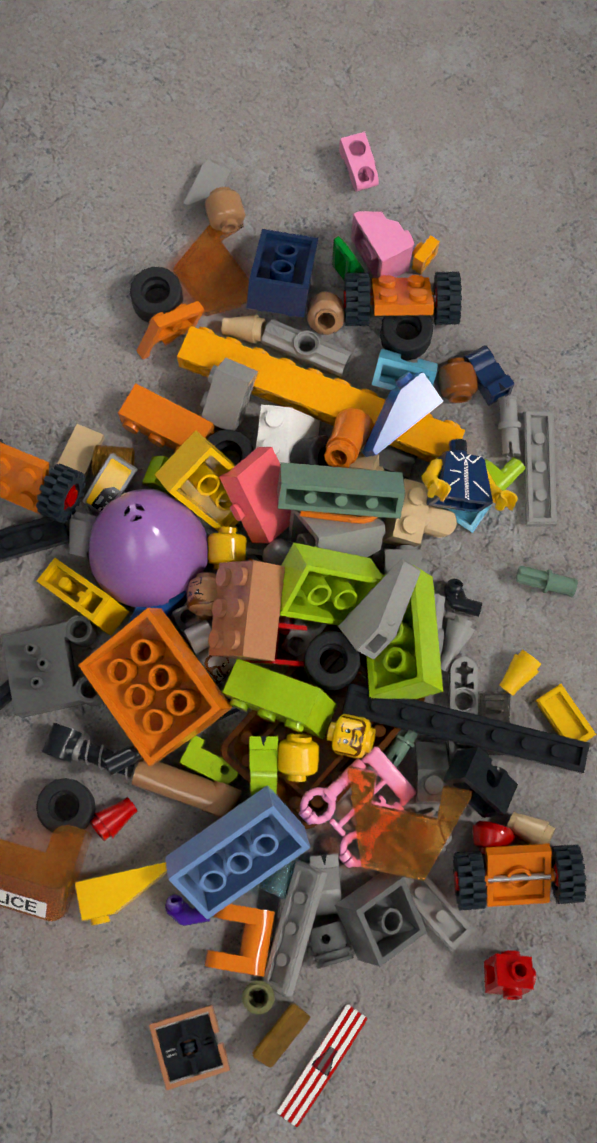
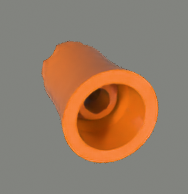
[324,408,374,468]

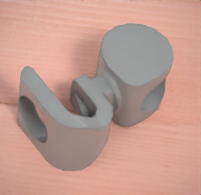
[172,604,212,654]

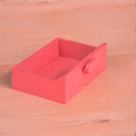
[219,447,291,543]

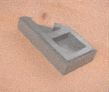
[183,160,231,209]

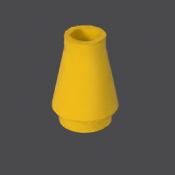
[499,650,541,696]

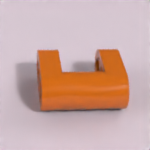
[205,904,275,977]

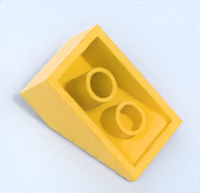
[154,430,239,531]

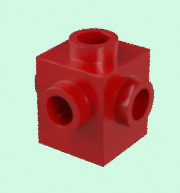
[484,950,536,1000]

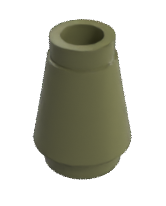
[242,981,275,1014]

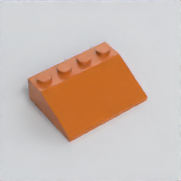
[78,608,233,766]

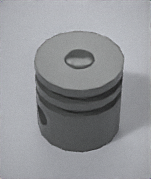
[309,921,354,969]

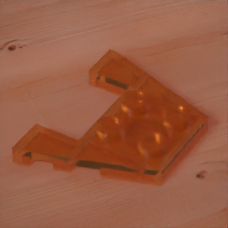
[173,222,249,317]
[348,766,473,881]

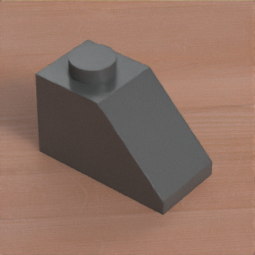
[415,742,450,805]

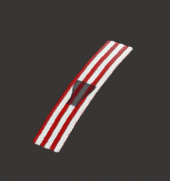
[277,1005,367,1127]

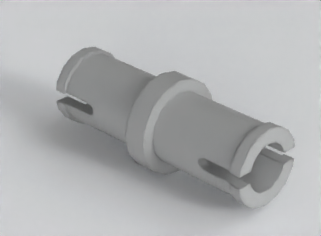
[497,396,521,458]

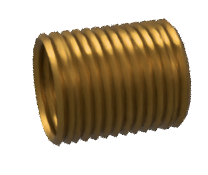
[92,445,135,477]

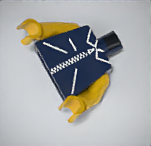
[421,439,518,513]

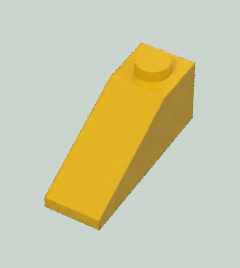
[37,558,129,636]
[75,862,167,926]

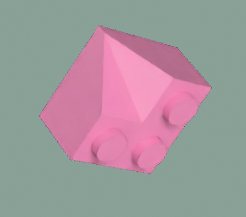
[351,211,414,278]

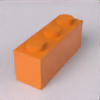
[118,383,215,453]

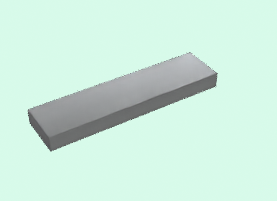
[523,410,557,527]
[262,861,327,997]

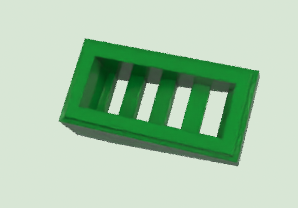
[332,236,365,280]

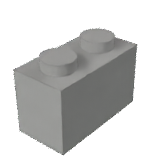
[200,358,258,431]

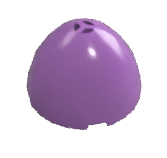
[89,489,208,607]

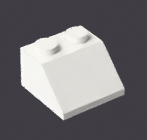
[256,404,320,464]

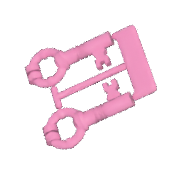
[299,747,416,868]

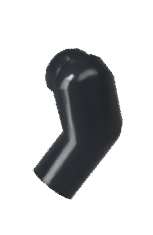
[444,578,482,617]

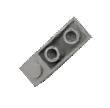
[338,559,421,659]

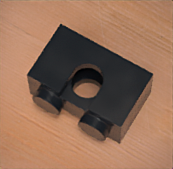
[443,747,518,818]

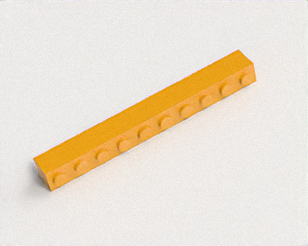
[177,326,465,463]

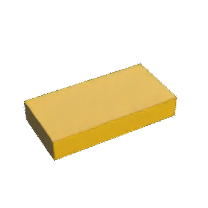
[535,684,597,742]

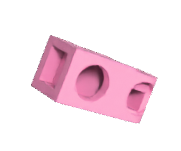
[339,132,379,192]

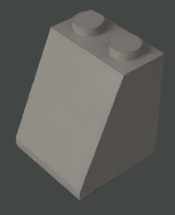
[288,510,385,557]

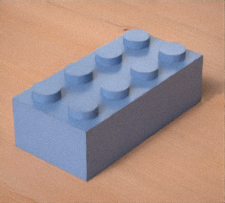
[165,785,310,919]

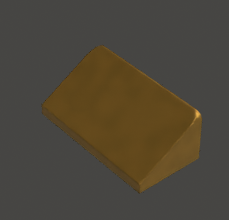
[252,1002,310,1068]

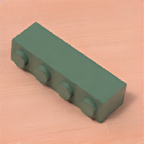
[277,462,405,519]

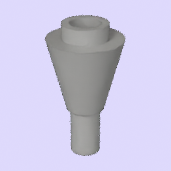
[440,615,476,672]

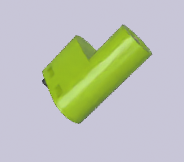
[484,457,525,491]

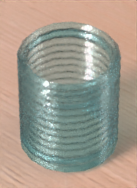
[258,858,303,899]

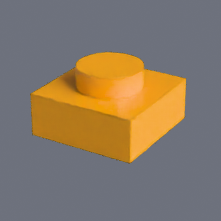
[412,235,440,275]

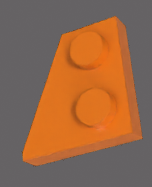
[136,301,205,360]

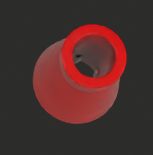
[90,797,138,841]

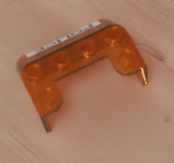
[0,825,93,921]

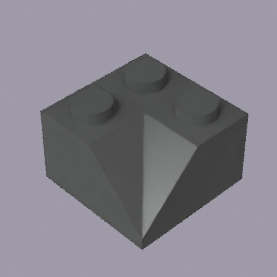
[335,872,427,967]

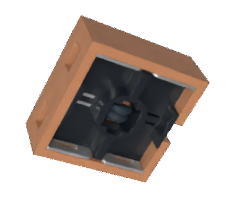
[149,1004,231,1091]

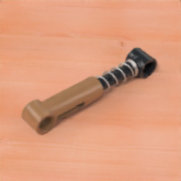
[42,723,242,818]

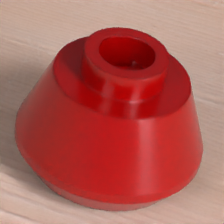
[472,820,514,856]

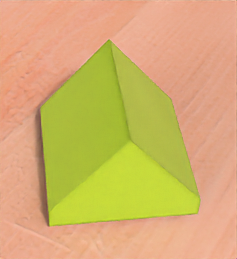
[142,456,169,493]

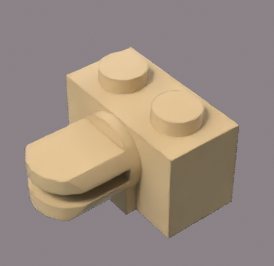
[382,478,457,547]

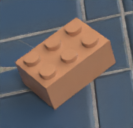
[208,560,285,661]

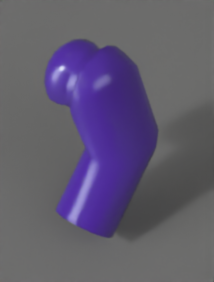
[165,894,210,926]

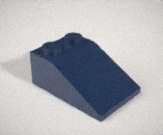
[246,229,318,318]

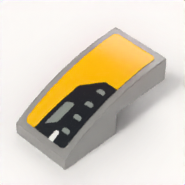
[82,453,138,513]

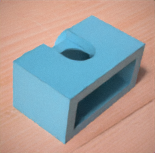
[372,349,438,390]

